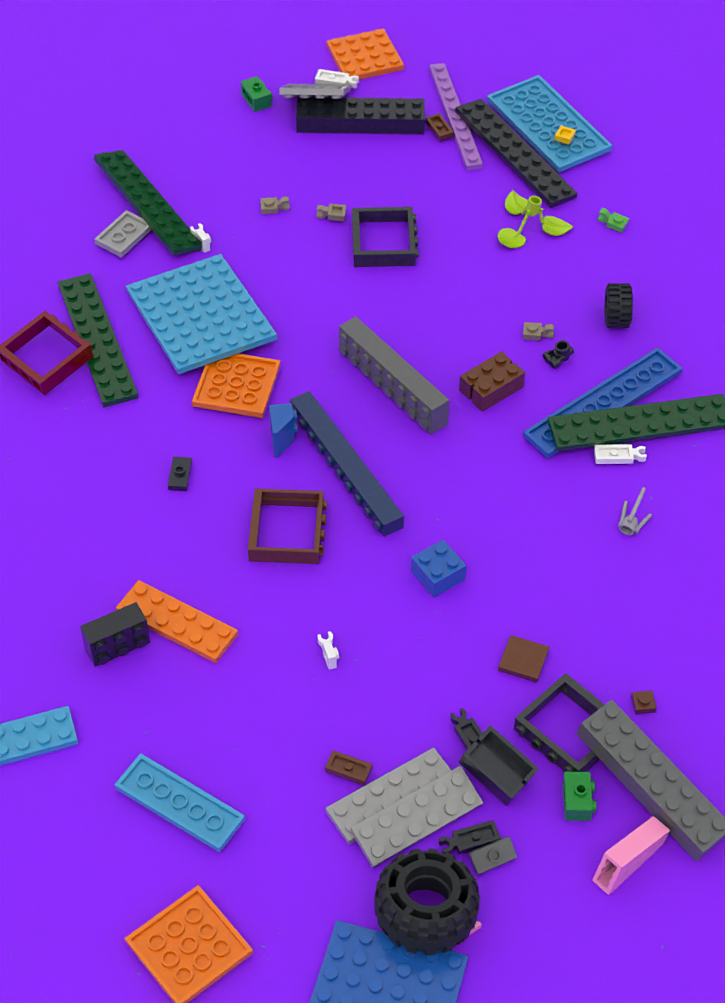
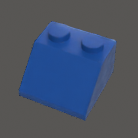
[269,403,298,458]

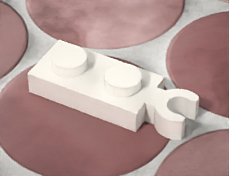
[315,69,359,88]
[594,444,647,464]

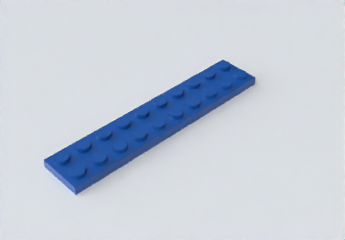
[523,348,683,459]

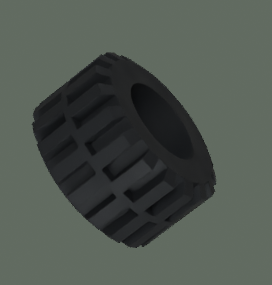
[604,283,633,328]

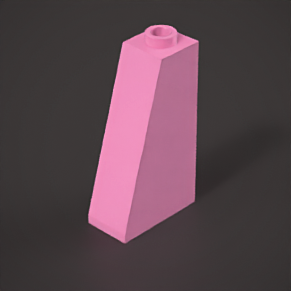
[592,816,670,895]

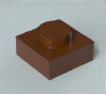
[631,690,657,714]

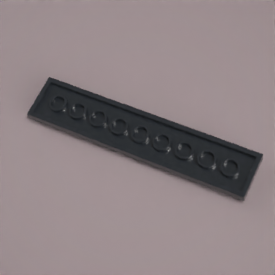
[455,98,578,208]

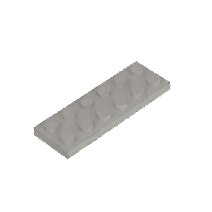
[326,748,451,845]
[350,766,483,868]

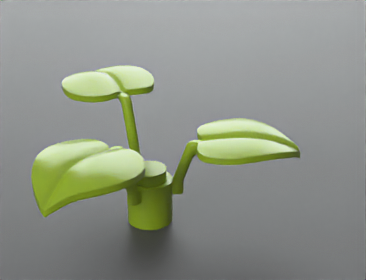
[498,190,573,248]

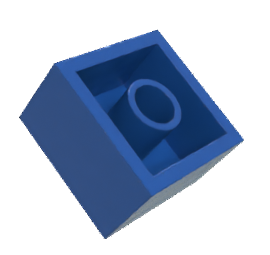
[411,540,467,598]

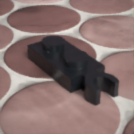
[450,708,482,751]
[438,820,501,855]

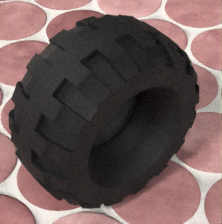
[374,848,480,955]

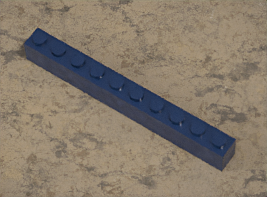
[290,391,404,537]

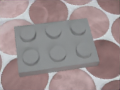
[94,210,152,258]

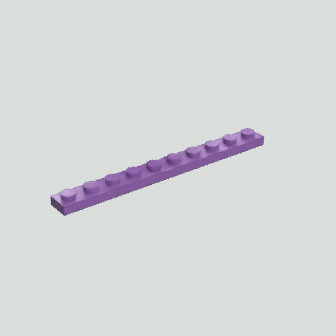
[429,63,483,171]

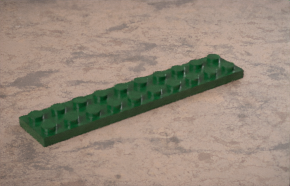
[94,150,202,255]
[57,273,138,408]
[547,394,725,451]

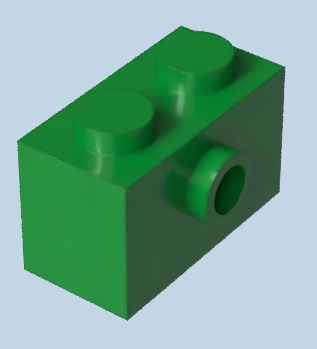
[240,76,273,112]
[562,772,596,821]

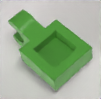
[598,208,629,233]

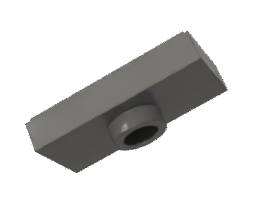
[468,836,517,874]

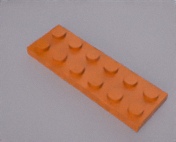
[115,580,238,663]

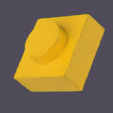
[554,126,576,145]

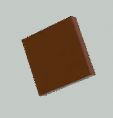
[498,635,549,683]

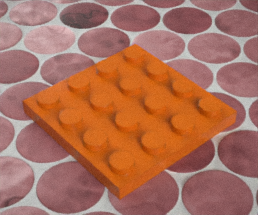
[326,29,404,79]
[192,354,281,418]
[124,885,253,1003]

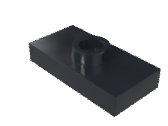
[168,457,192,491]

